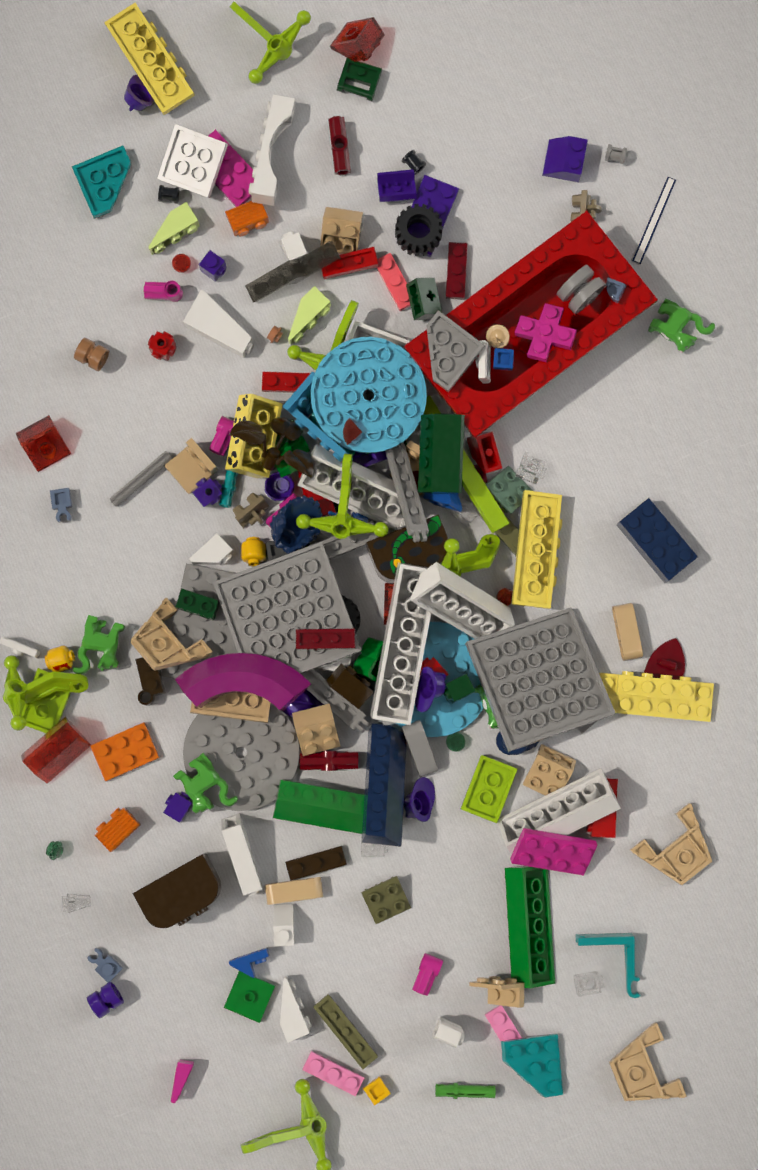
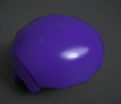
[265,472,295,501]

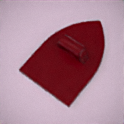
[644,638,685,680]

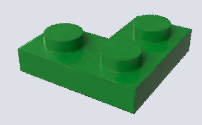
[276,435,310,478]

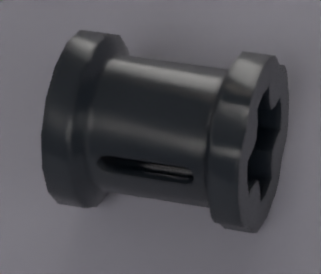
[402,150,426,175]
[158,185,180,204]

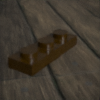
[285,846,347,881]

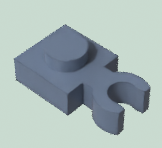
[50,488,72,523]
[87,948,123,983]

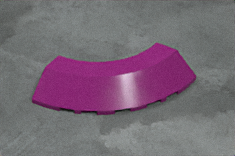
[175,653,312,711]

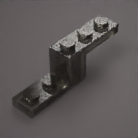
[245,241,340,303]

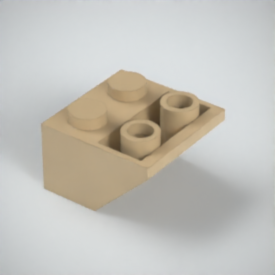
[320,207,363,254]

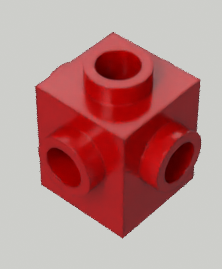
[148,331,177,361]

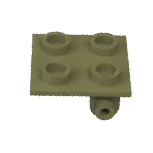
[361,876,411,924]

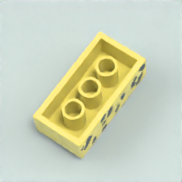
[225,394,283,478]

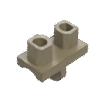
[570,190,602,222]
[233,493,269,529]

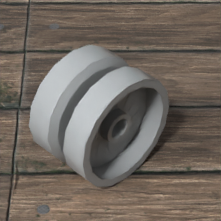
[556,265,606,314]

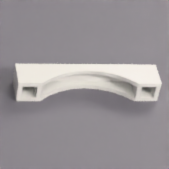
[249,95,295,206]

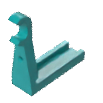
[576,933,641,998]

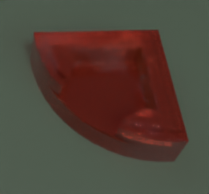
[343,418,362,446]

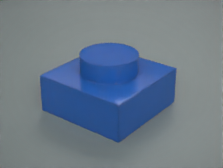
[493,348,514,370]

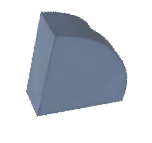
[606,278,626,303]

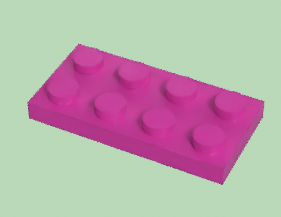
[208,129,254,207]
[510,828,598,876]

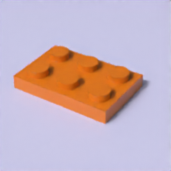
[91,722,160,781]

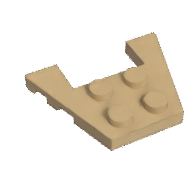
[131,598,213,671]
[630,803,712,885]
[609,1022,687,1101]

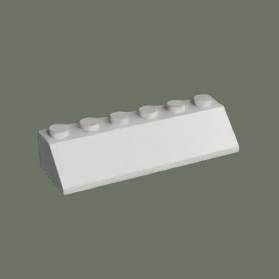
[298,445,420,530]
[410,562,515,639]
[498,768,621,855]

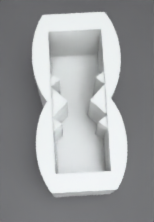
[433,1017,465,1048]

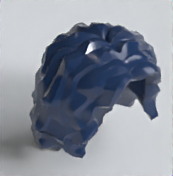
[270,495,323,554]

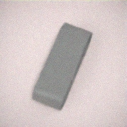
[402,720,438,777]

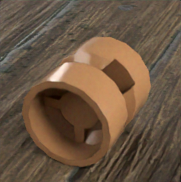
[74,338,110,371]

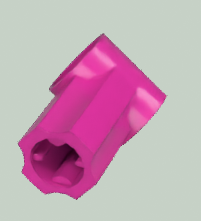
[144,280,183,302]
[209,416,234,456]
[412,953,443,996]

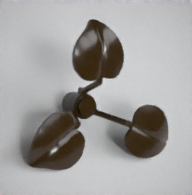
[229,417,315,478]

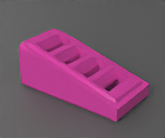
[171,1059,194,1103]

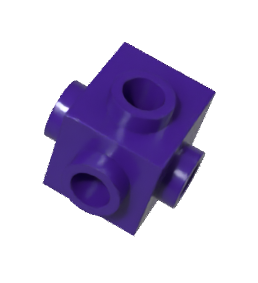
[191,477,222,507]

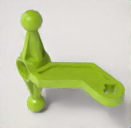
[229,1,311,84]
[287,300,359,371]
[296,454,388,539]
[441,534,500,577]
[3,655,89,731]
[240,1079,332,1170]

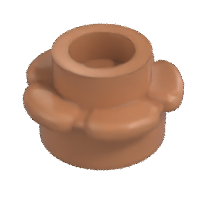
[267,326,283,343]

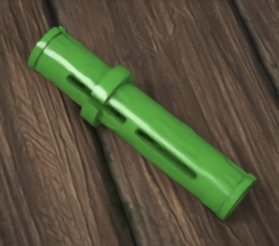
[435,1083,496,1099]

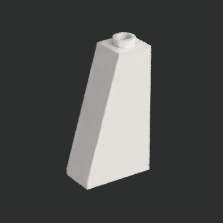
[183,290,254,358]
[221,813,262,896]

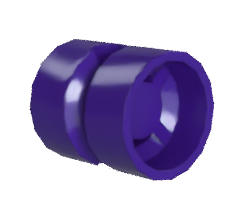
[87,981,124,1019]

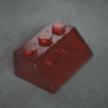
[21,716,91,783]

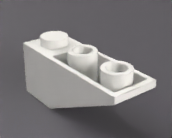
[280,976,312,1043]

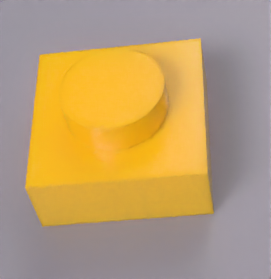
[363,1076,391,1106]

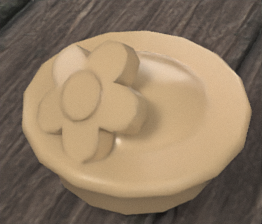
[486,324,510,348]

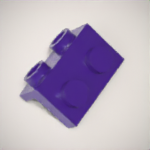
[377,169,417,202]

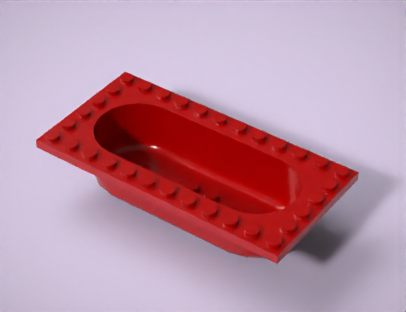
[404,210,658,439]

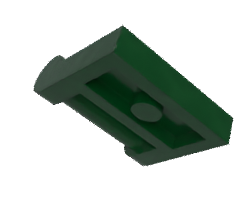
[337,58,382,101]

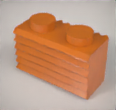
[225,201,269,237]
[95,808,141,852]

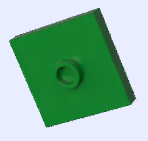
[224,971,276,1023]

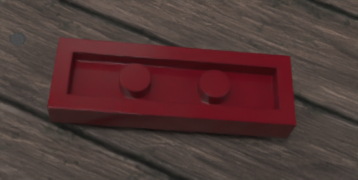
[446,242,468,300]
[296,628,355,650]

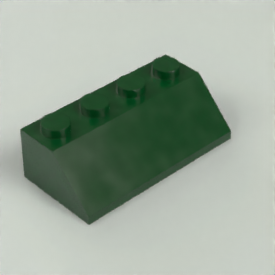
[418,414,465,494]

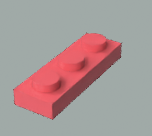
[376,253,411,311]

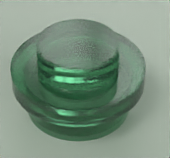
[446,732,465,752]
[46,841,63,860]

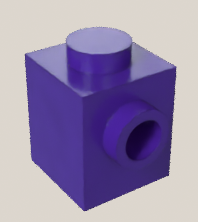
[198,250,227,282]
[163,791,193,823]

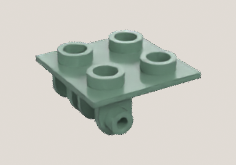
[486,465,533,514]

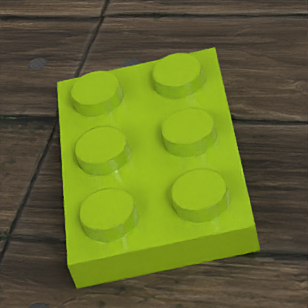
[22,668,71,736]
[460,755,517,823]

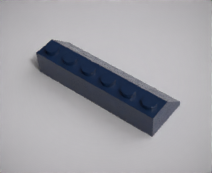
[362,723,407,847]

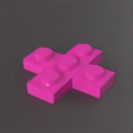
[515,303,576,362]

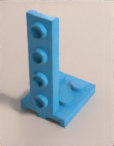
[283,371,353,462]

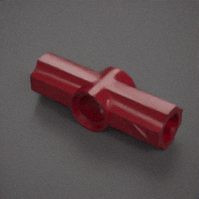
[328,116,351,176]
[300,751,358,771]

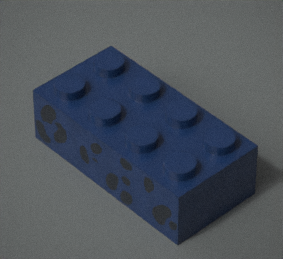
[617,498,698,583]

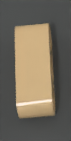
[612,603,643,661]
[265,877,323,905]

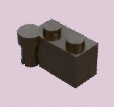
[326,663,375,709]

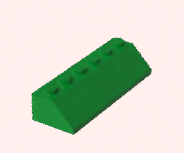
[273,780,364,834]
[505,866,555,988]

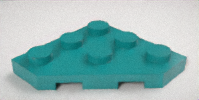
[71,145,131,219]
[501,1034,563,1098]

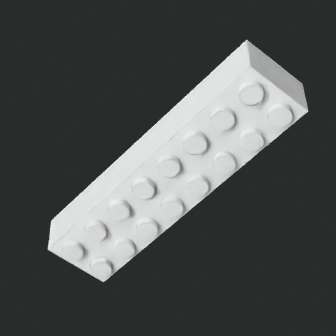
[370,562,431,725]

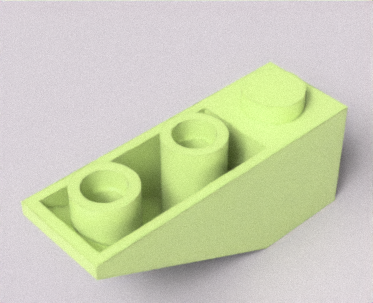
[148,202,200,255]
[288,286,331,345]

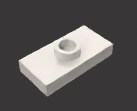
[476,340,491,383]
[0,636,41,658]

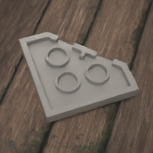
[426,310,485,392]

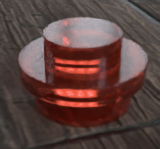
[172,254,191,273]
[496,588,513,606]

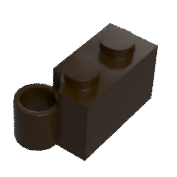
[135,657,166,706]

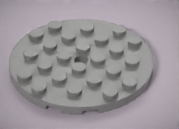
[183,703,299,811]

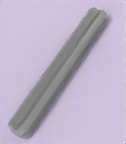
[110,451,172,507]

